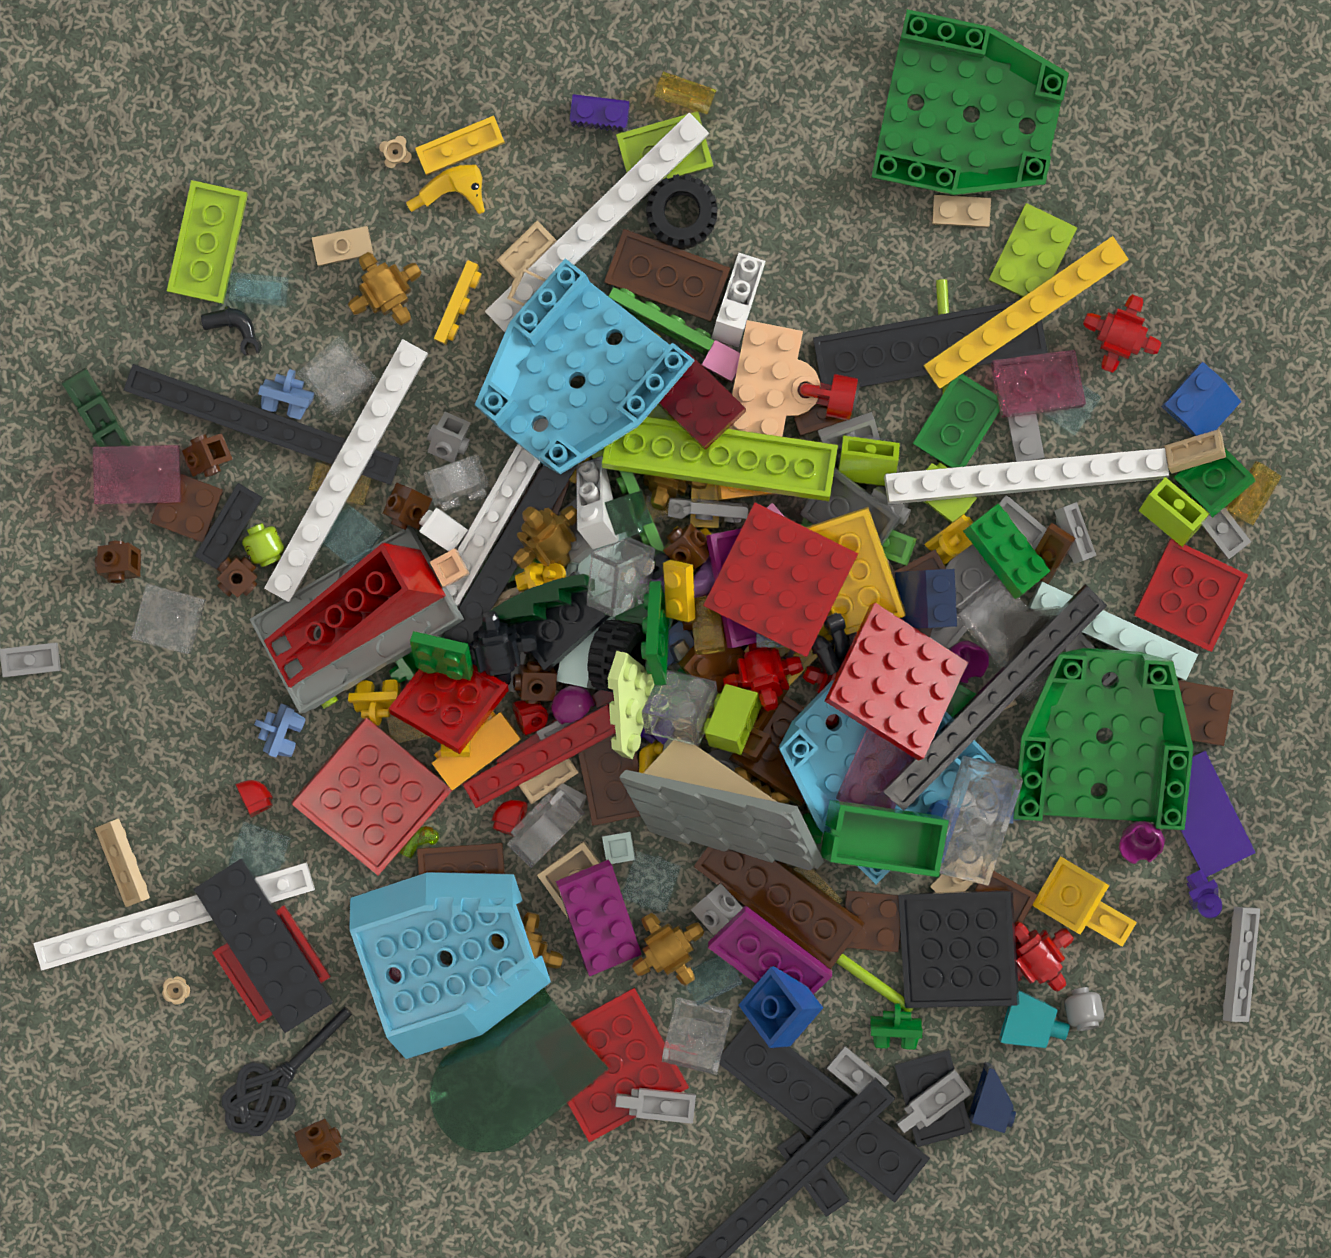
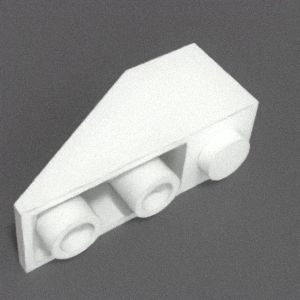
[711,253,766,347]
[577,456,619,549]
[419,508,469,551]

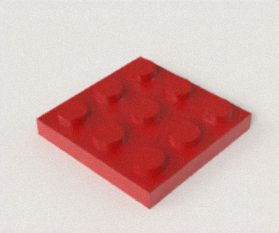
[1133,538,1248,652]
[388,665,509,754]
[212,905,331,1024]

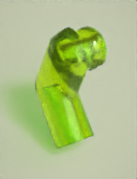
[399,826,439,859]

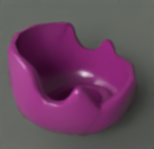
[949,640,989,684]
[552,685,595,725]
[1119,821,1165,864]

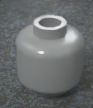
[1064,987,1104,1031]

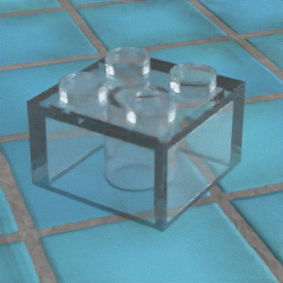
[297,336,379,418]
[423,454,492,511]
[587,537,655,617]
[131,584,206,654]
[641,670,718,746]
[507,789,585,868]
[662,997,733,1075]

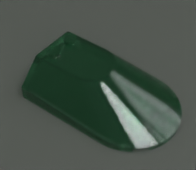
[430,987,610,1153]

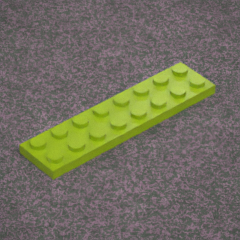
[602,417,838,501]

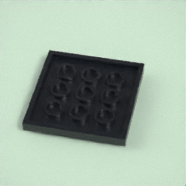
[898,890,1019,1008]

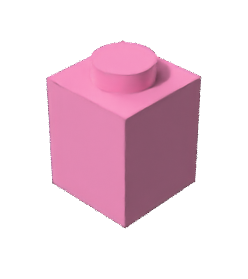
[702,340,740,383]

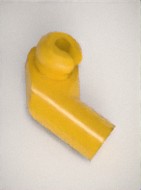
[639,741,664,773]

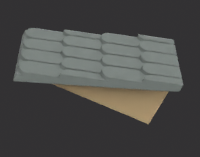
[619,734,824,870]

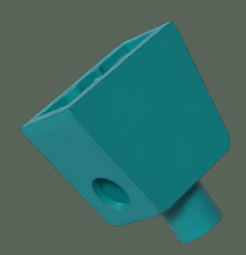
[998,990,1070,1048]

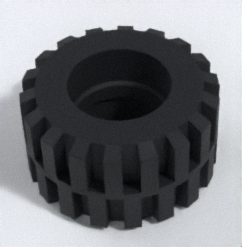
[646,174,717,249]
[587,619,646,692]

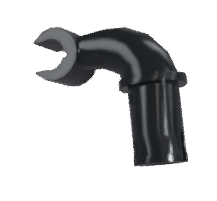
[201,306,262,356]
[824,612,850,665]
[776,634,841,676]

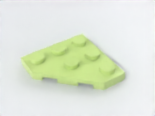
[608,651,658,759]

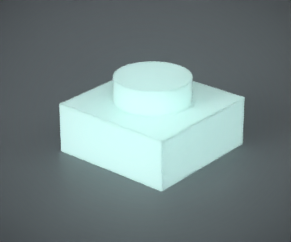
[602,832,636,864]

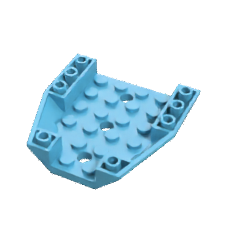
[475,258,694,474]
[779,679,996,884]
[350,872,551,1059]

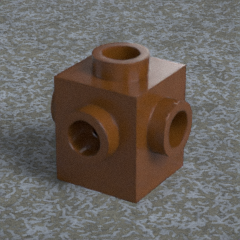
[182,433,233,478]
[382,482,432,530]
[663,523,709,570]
[95,541,141,584]
[217,555,257,598]
[513,661,557,704]
[294,1119,342,1169]

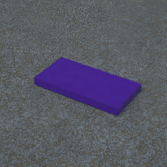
[1180,750,1256,877]

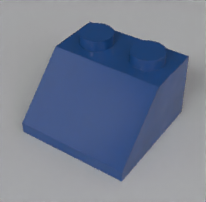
[1161,362,1241,436]
[738,966,823,1048]

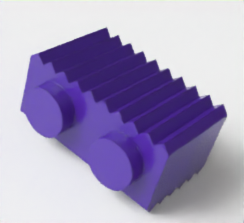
[570,94,630,132]

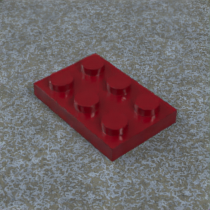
[658,351,746,450]

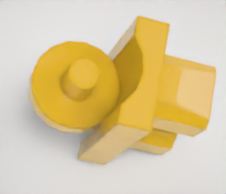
[924,514,973,565]
[515,562,566,592]
[348,679,401,726]

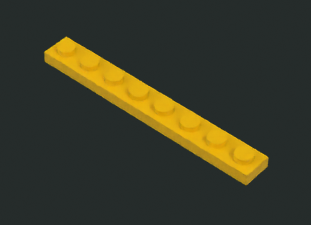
[923,236,1129,389]

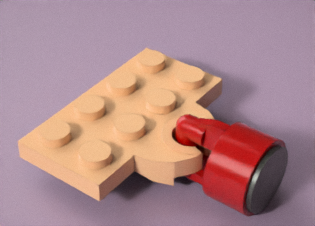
[728,320,860,437]

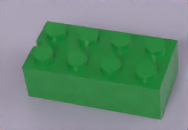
[820,800,949,877]

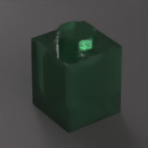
[605,490,652,537]

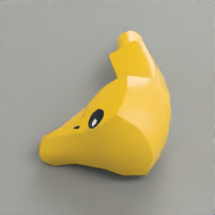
[406,165,485,214]

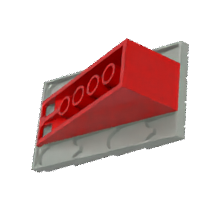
[249,527,464,713]

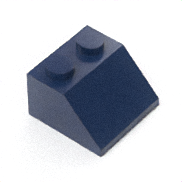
[895,569,957,628]
[968,1062,1016,1133]

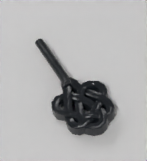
[222,1006,352,1136]

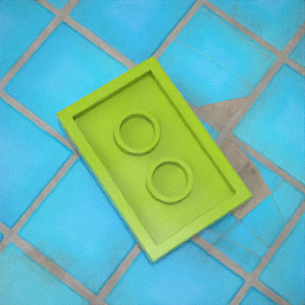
[616,111,714,182]
[988,203,1077,297]

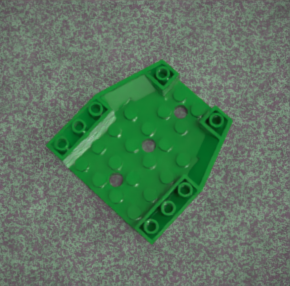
[871,9,1069,195]
[1013,648,1193,830]

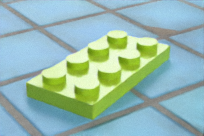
[167,180,248,304]

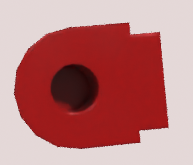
[512,700,548,735]
[235,780,273,818]
[491,800,528,838]

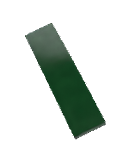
[62,368,147,483]
[490,574,597,625]

